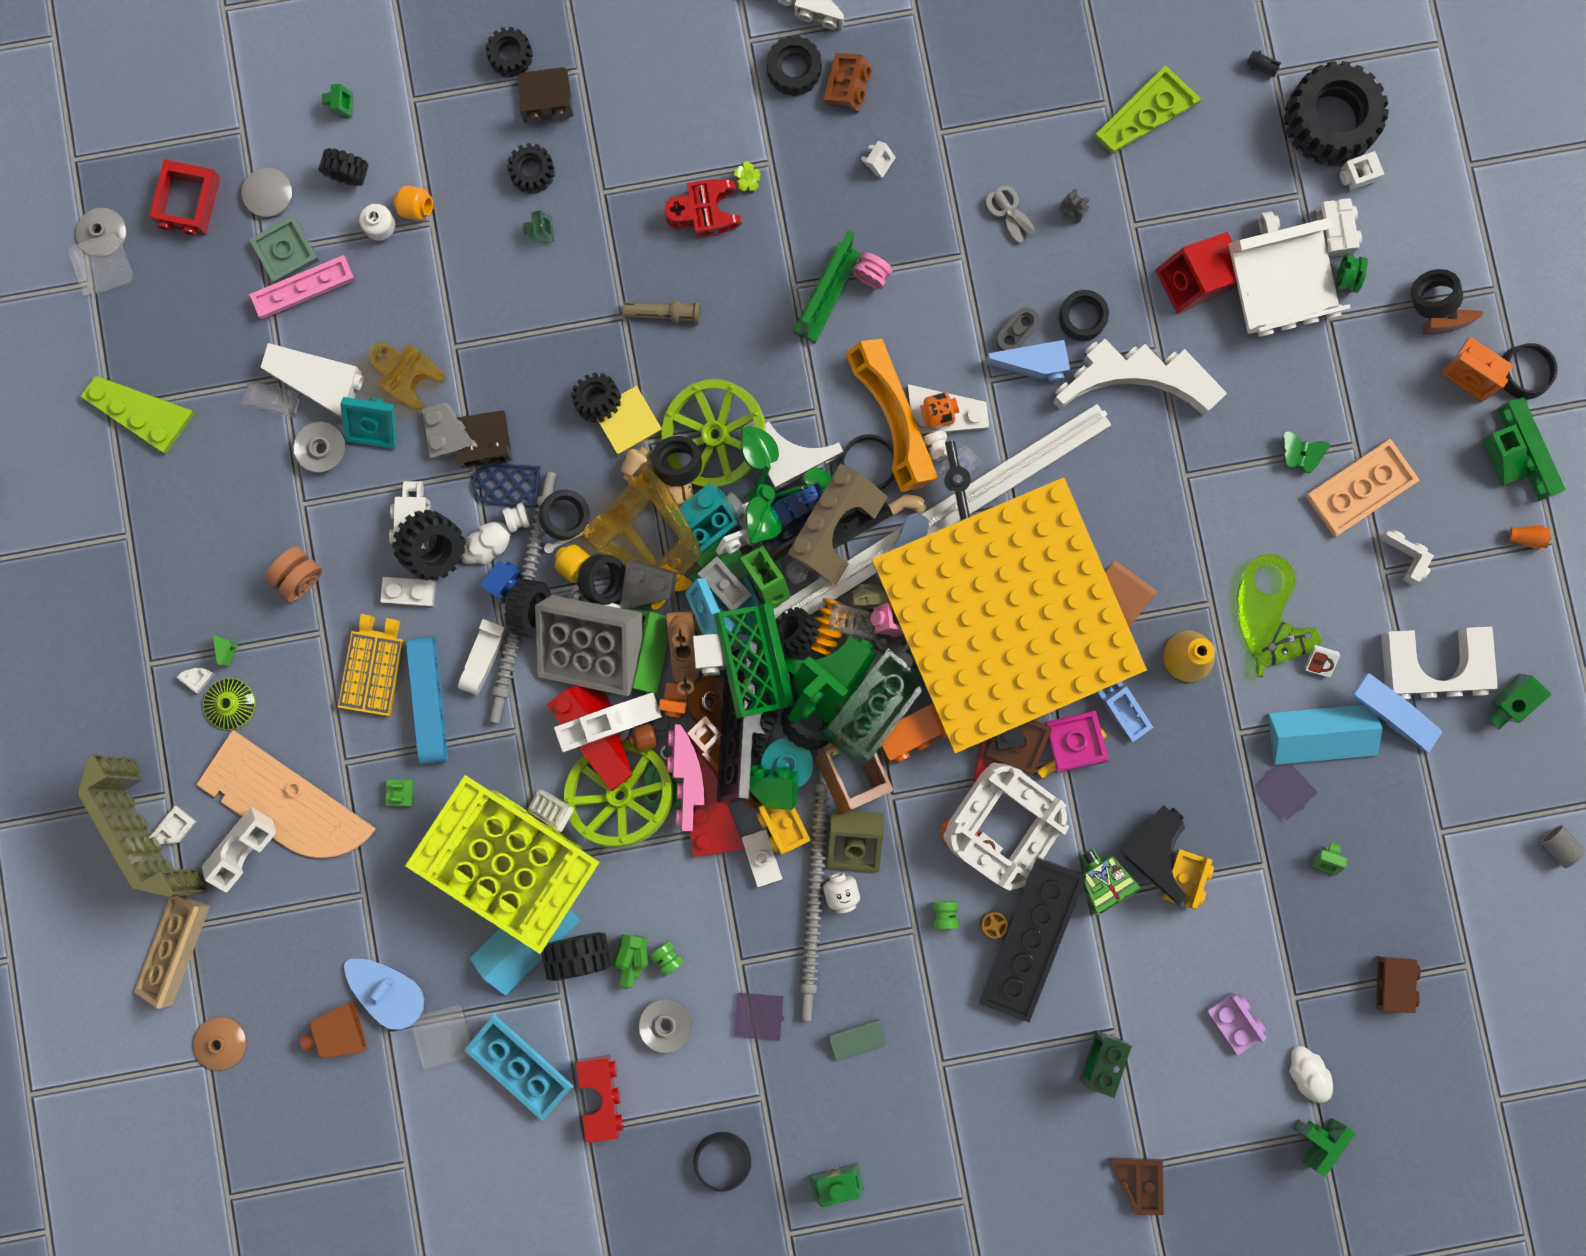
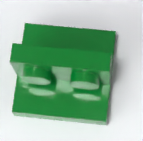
[788,656,849,725]
[1293,1118,1356,1177]

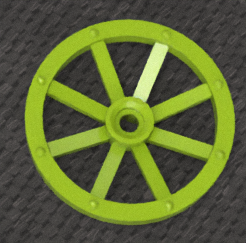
[661,379,766,487]
[564,740,673,848]

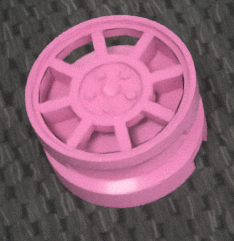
[852,252,893,289]

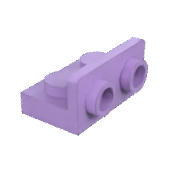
[1206,993,1267,1055]

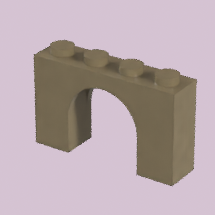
[788,463,888,586]

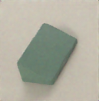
[829,1019,886,1061]

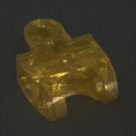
[369,342,446,411]

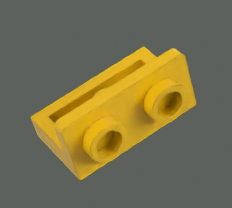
[1162,849,1214,910]

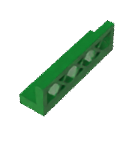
[1497,397,1566,501]

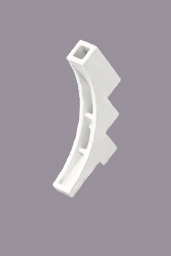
[1053,339,1227,416]

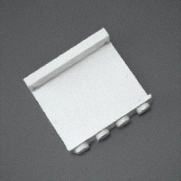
[1228,217,1350,337]

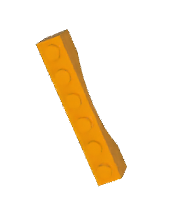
[845,339,938,492]

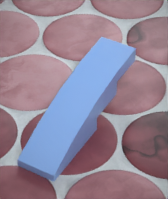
[1351,673,1443,753]
[1095,682,1154,742]

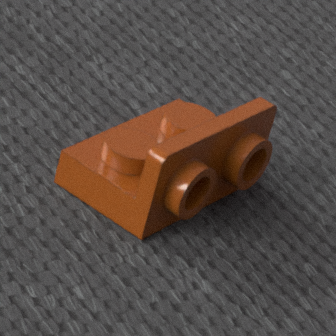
[823,53,872,112]

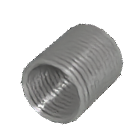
[1541,825,1586,868]

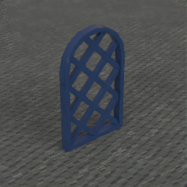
[472,463,540,507]

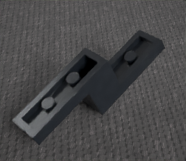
[761,502,893,561]

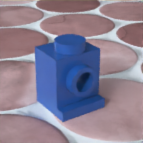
[480,560,521,603]

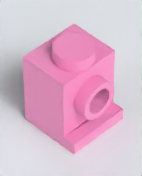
[871,603,904,638]

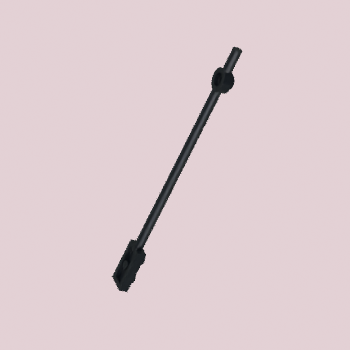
[944,441,1025,750]

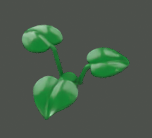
[740,426,831,544]

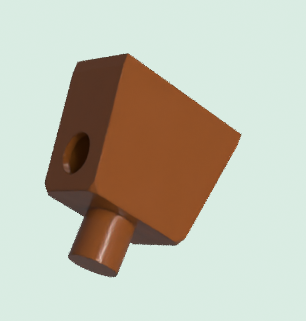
[300,1001,368,1058]

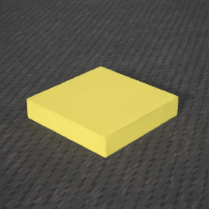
[597,386,662,456]

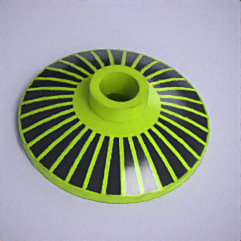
[203,678,256,730]

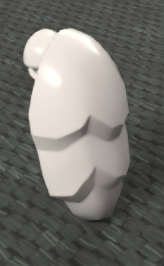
[460,522,511,565]
[1289,1046,1333,1103]

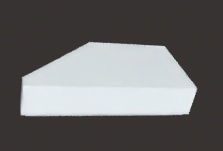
[150,806,197,845]

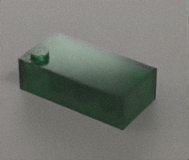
[820,648,925,767]

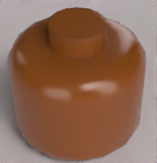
[628,724,656,752]

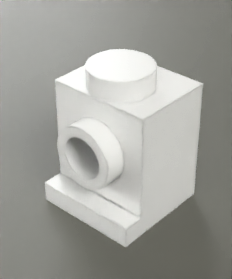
[1340,151,1384,191]

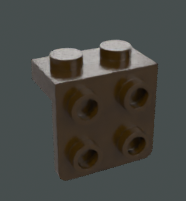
[518,67,574,123]

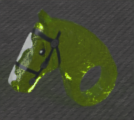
[1237,554,1322,677]

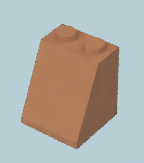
[1104,560,1158,627]

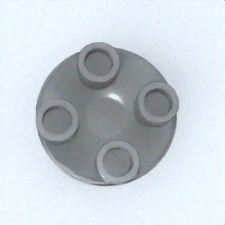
[242,168,292,217]

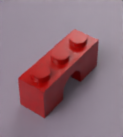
[576,1055,624,1143]

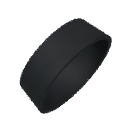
[1502,343,1557,400]
[693,1132,751,1192]

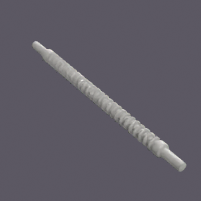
[489,471,556,723]
[800,769,830,1021]

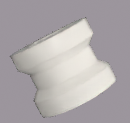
[503,502,531,533]

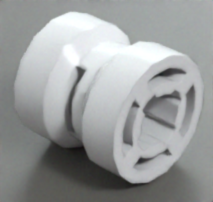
[922,430,948,463]

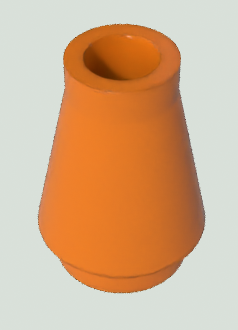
[1509,525,1550,550]

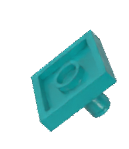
[340,397,398,449]

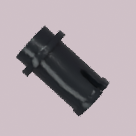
[1247,50,1281,77]

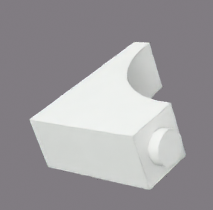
[751,422,843,491]

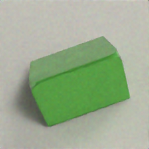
[213,635,238,667]

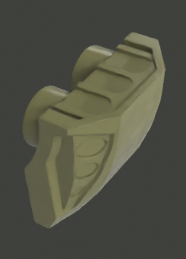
[847,583,890,614]

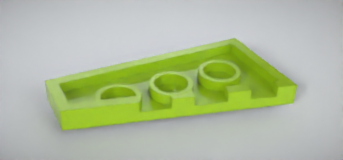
[1095,65,1202,154]
[80,376,195,454]

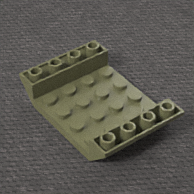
[78,754,207,897]

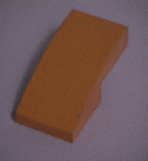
[1423,309,1483,334]

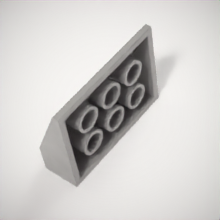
[535,595,642,696]

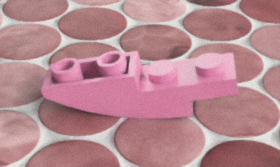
[667,724,704,832]

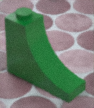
[784,637,877,707]

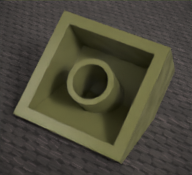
[827,809,884,872]

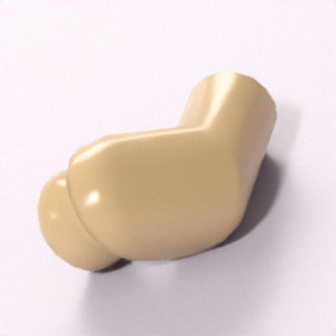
[888,494,926,516]

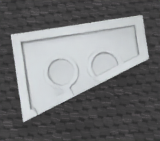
[907,384,989,435]

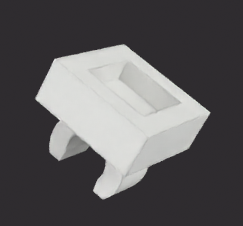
[861,141,896,178]

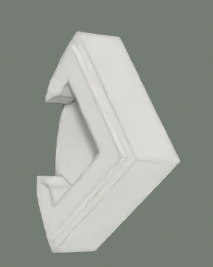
[176,668,215,694]

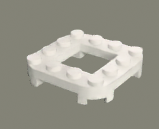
[943,763,1069,891]

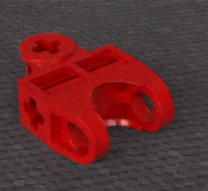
[665,179,742,238]

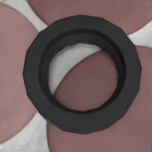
[1411,269,1463,319]
[1059,289,1109,341]
[651,436,702,486]
[538,489,590,541]
[577,554,626,604]

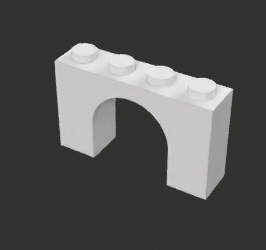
[1381,627,1498,699]

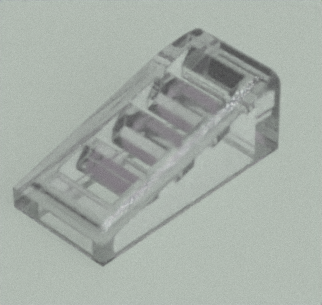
[828,603,876,640]

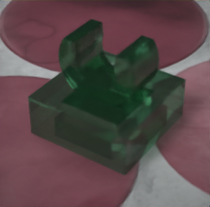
[523,210,554,243]

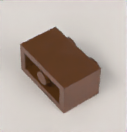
[1376,956,1420,1013]

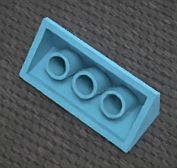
[1268,705,1383,765]
[469,910,581,996]
[464,1014,573,1121]

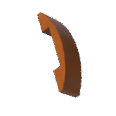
[686,716,762,810]

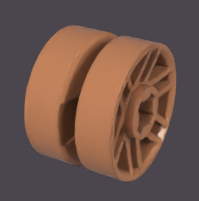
[264,546,323,602]

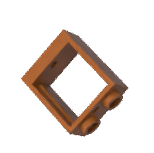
[814,733,894,815]

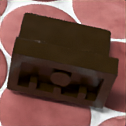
[455,410,512,468]

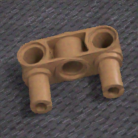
[667,611,700,694]

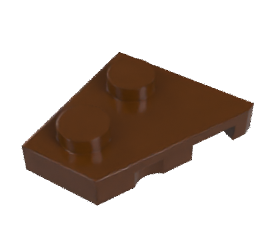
[1111,1157,1164,1215]

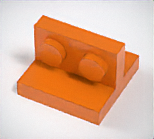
[1440,337,1513,402]

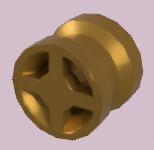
[980,911,1008,939]

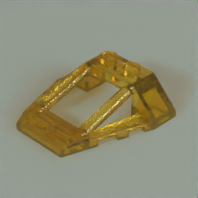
[582,463,702,583]

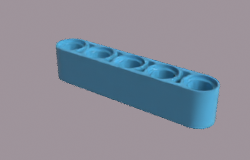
[406,636,448,765]

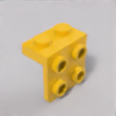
[756,805,811,855]

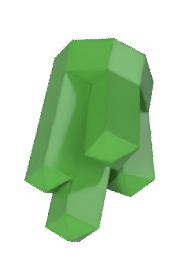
[611,934,648,989]

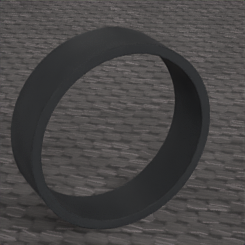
[841,434,894,490]

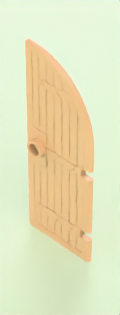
[196,730,376,858]

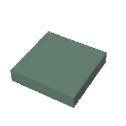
[249,215,319,284]

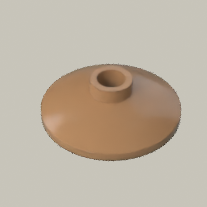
[193,1017,247,1071]

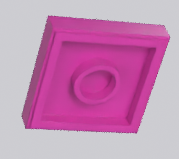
[1045,710,1109,773]

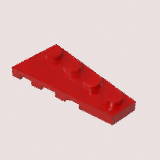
[690,751,745,857]

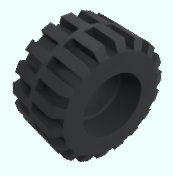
[392,510,465,581]
[541,932,612,981]

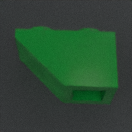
[1482,424,1528,486]
[749,765,798,810]

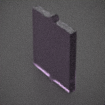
[1255,763,1317,821]
[733,992,784,1041]

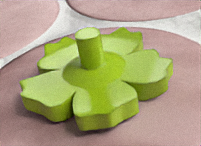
[733,161,761,192]

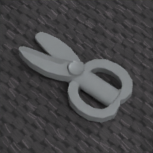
[985,185,1035,244]

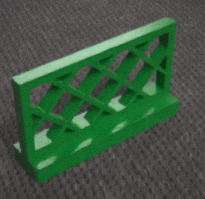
[793,230,861,344]
[713,602,795,718]

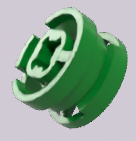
[1336,254,1368,293]

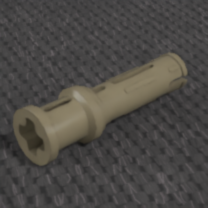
[623,300,701,324]

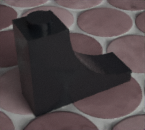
[1121,805,1189,909]

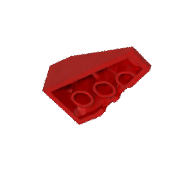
[546,686,633,792]

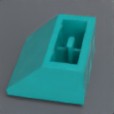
[670,483,740,556]

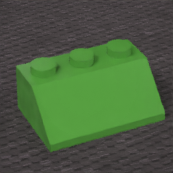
[626,609,669,694]

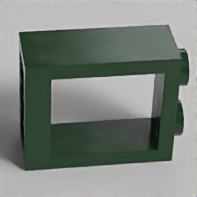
[1079,1030,1132,1098]

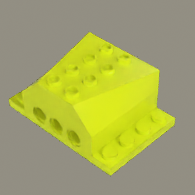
[405,775,600,954]

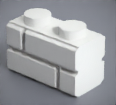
[1316,198,1362,258]

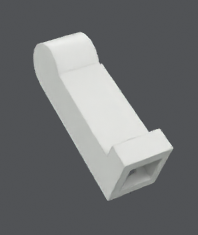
[458,619,508,696]

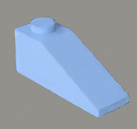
[986,340,1070,382]

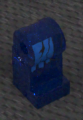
[773,482,823,526]

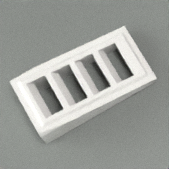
[528,789,574,832]

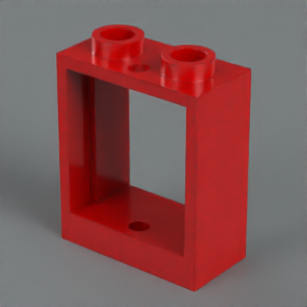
[149,159,220,236]

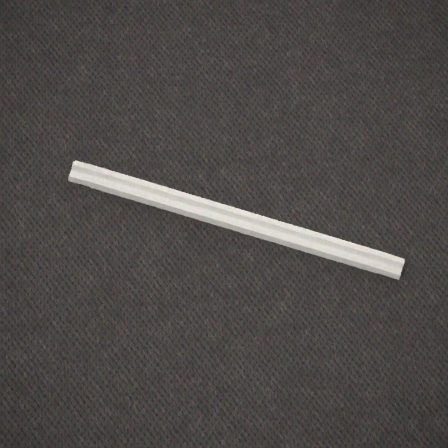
[773,404,1111,624]

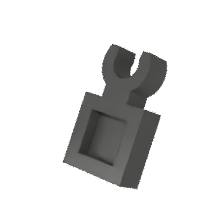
[1060,189,1089,223]

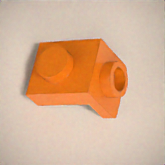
[659,682,689,717]

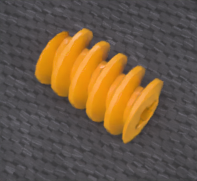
[810,598,851,656]

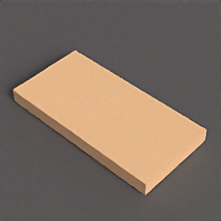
[1305,439,1420,538]

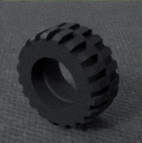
[1284,61,1389,166]

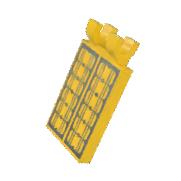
[338,614,404,716]

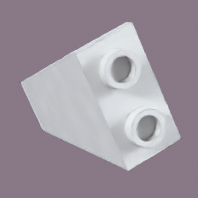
[261,343,363,419]

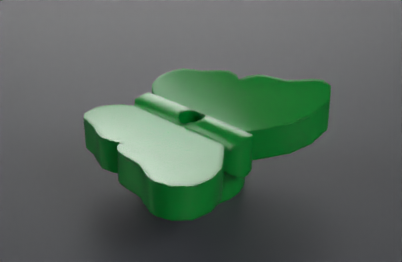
[1282,431,1330,473]

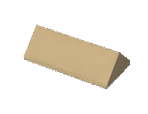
[134,896,210,1009]

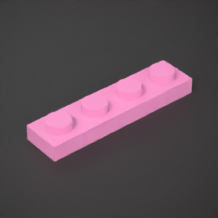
[250,255,355,320]

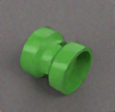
[932,901,959,929]
[649,941,684,977]

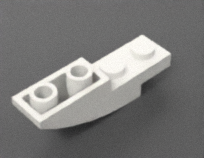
[777,0,844,30]
[554,693,662,752]

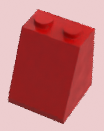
[1155,232,1237,314]

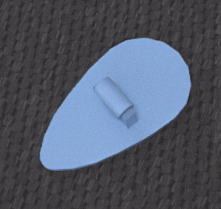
[344,959,425,1030]

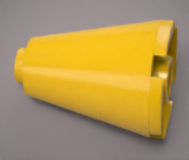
[1163,631,1215,682]

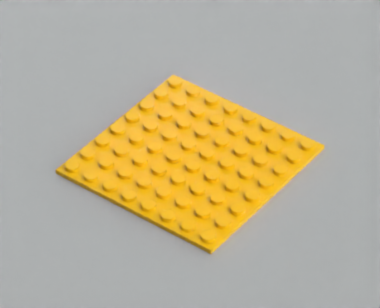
[872,477,1147,753]

